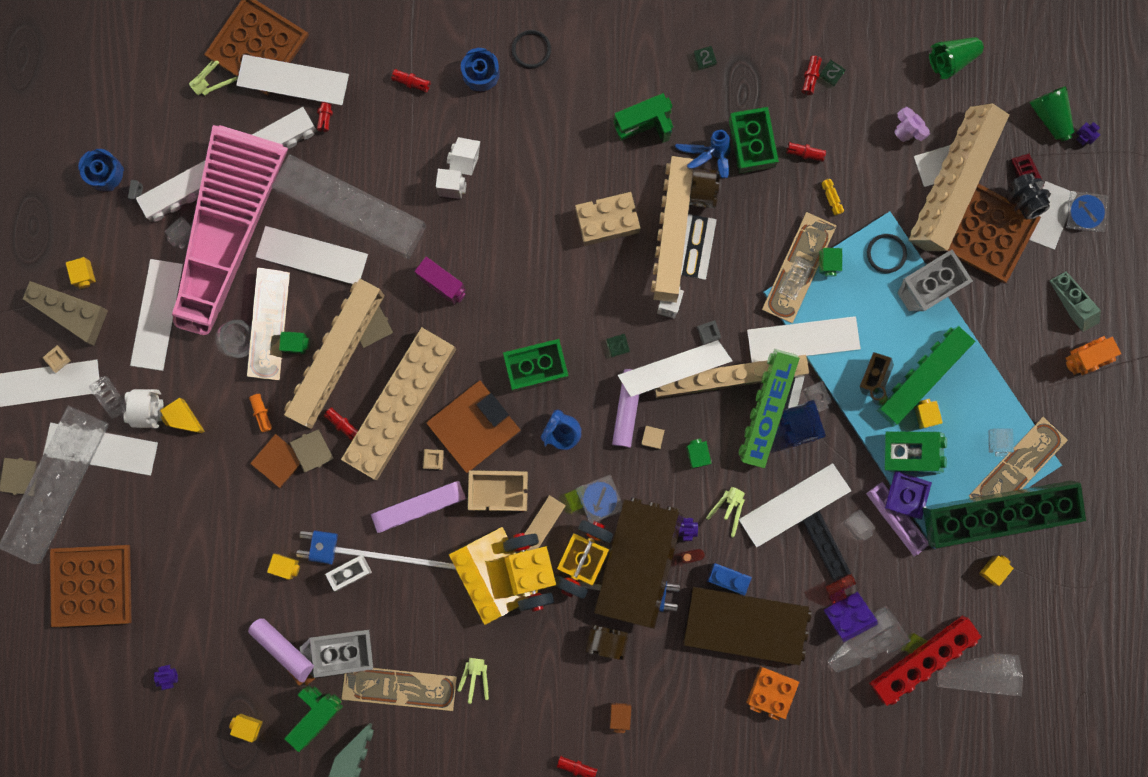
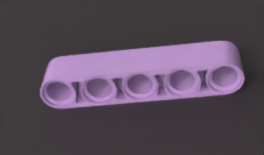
[371,481,466,533]

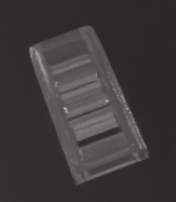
[778,256,814,300]
[89,376,126,419]

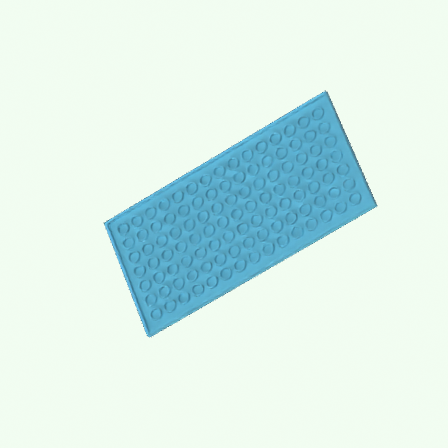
[763,211,1062,549]

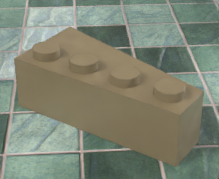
[23,281,108,345]

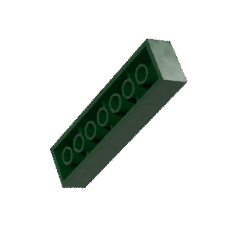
[923,481,1086,548]

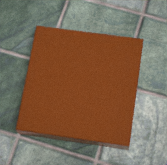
[250,434,300,488]

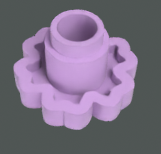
[894,107,930,142]

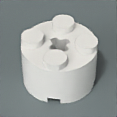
[124,389,164,428]

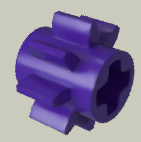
[1076,122,1101,145]
[678,518,698,541]
[154,665,178,690]

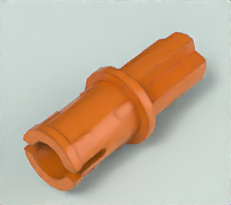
[249,394,272,432]

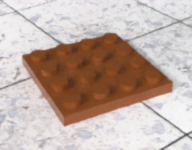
[204,0,309,96]
[944,184,1041,284]
[50,545,131,627]

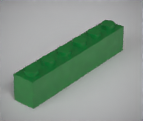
[876,325,976,426]

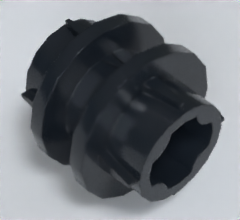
[1007,173,1051,220]

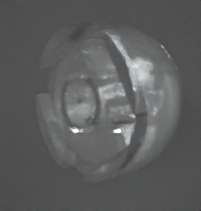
[215,320,252,358]

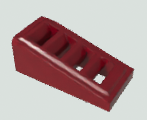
[1011,153,1044,189]

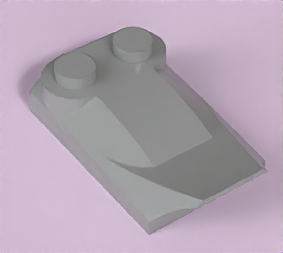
[897,250,973,312]
[300,630,373,678]

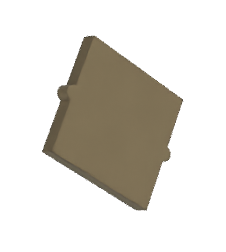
[360,306,393,348]
[290,429,334,473]
[0,458,37,495]

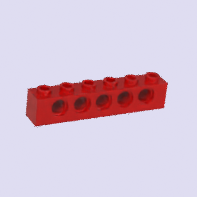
[869,615,982,706]

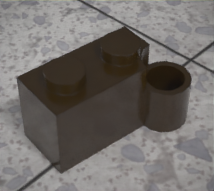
[860,352,894,405]

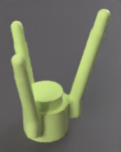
[189,61,238,95]
[706,487,745,537]
[458,658,489,704]

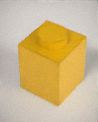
[66,257,96,289]
[914,399,943,429]
[267,554,300,580]
[979,555,1014,586]
[229,714,263,742]

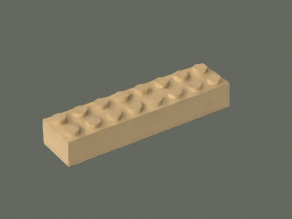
[908,103,1009,251]
[284,279,385,429]
[341,327,456,480]

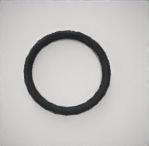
[512,30,551,68]
[867,234,907,273]

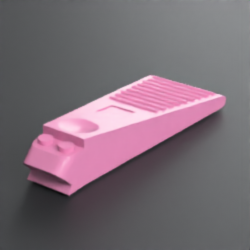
[172,125,288,335]

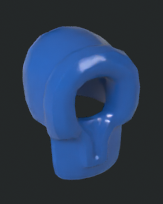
[541,409,582,450]

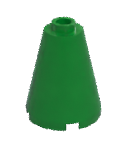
[929,37,984,79]
[1030,86,1074,142]

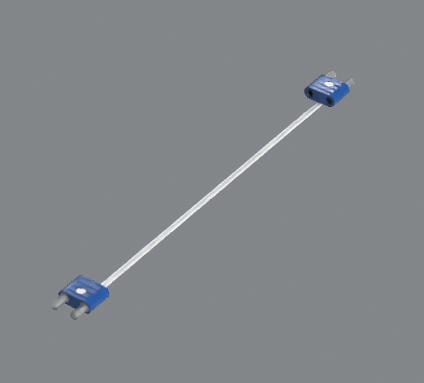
[296,530,680,612]

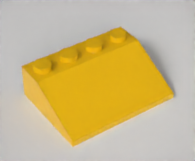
[449,527,532,625]

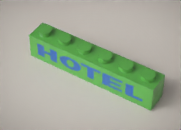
[739,348,800,468]

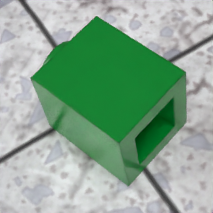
[819,248,842,277]
[279,331,309,354]
[686,439,712,469]

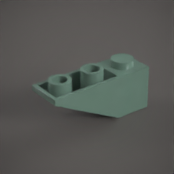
[1050,271,1101,332]
[329,723,374,777]

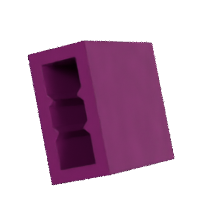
[414,257,466,305]

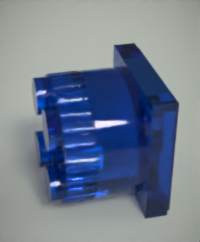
[779,400,826,447]

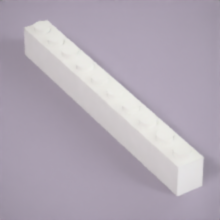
[136,107,317,222]

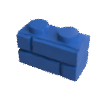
[707,563,752,595]

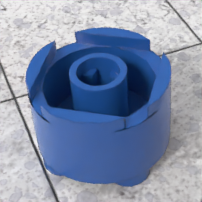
[461,48,500,91]
[78,149,124,192]

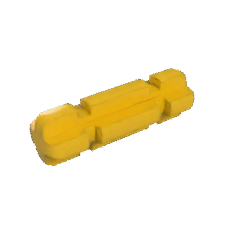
[821,179,844,216]

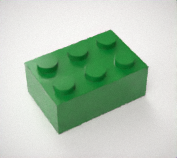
[728,107,779,174]
[503,339,569,392]

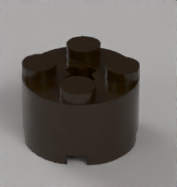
[689,168,720,209]
[585,625,629,660]

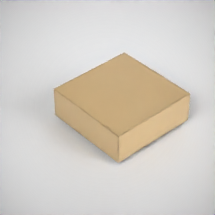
[42,345,71,373]
[641,426,665,449]
[423,449,444,470]

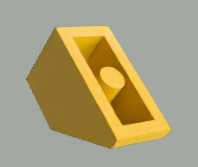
[160,398,204,433]

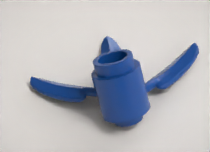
[675,130,731,178]

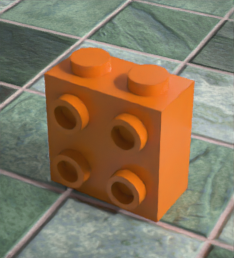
[1066,336,1121,375]
[746,666,799,721]

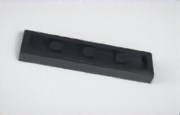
[802,511,854,585]

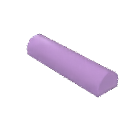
[612,369,639,448]
[866,482,928,556]
[248,619,314,682]

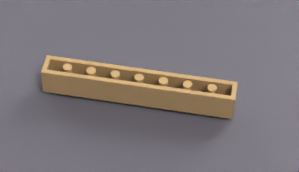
[651,156,694,303]
[654,355,809,399]

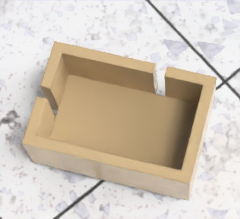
[576,192,640,246]
[468,471,528,511]

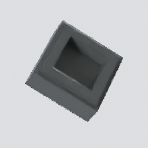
[128,180,143,203]
[697,320,721,345]

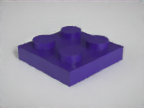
[885,471,932,520]
[824,592,878,642]

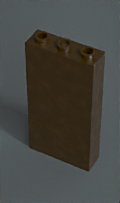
[594,497,683,629]
[683,587,812,665]

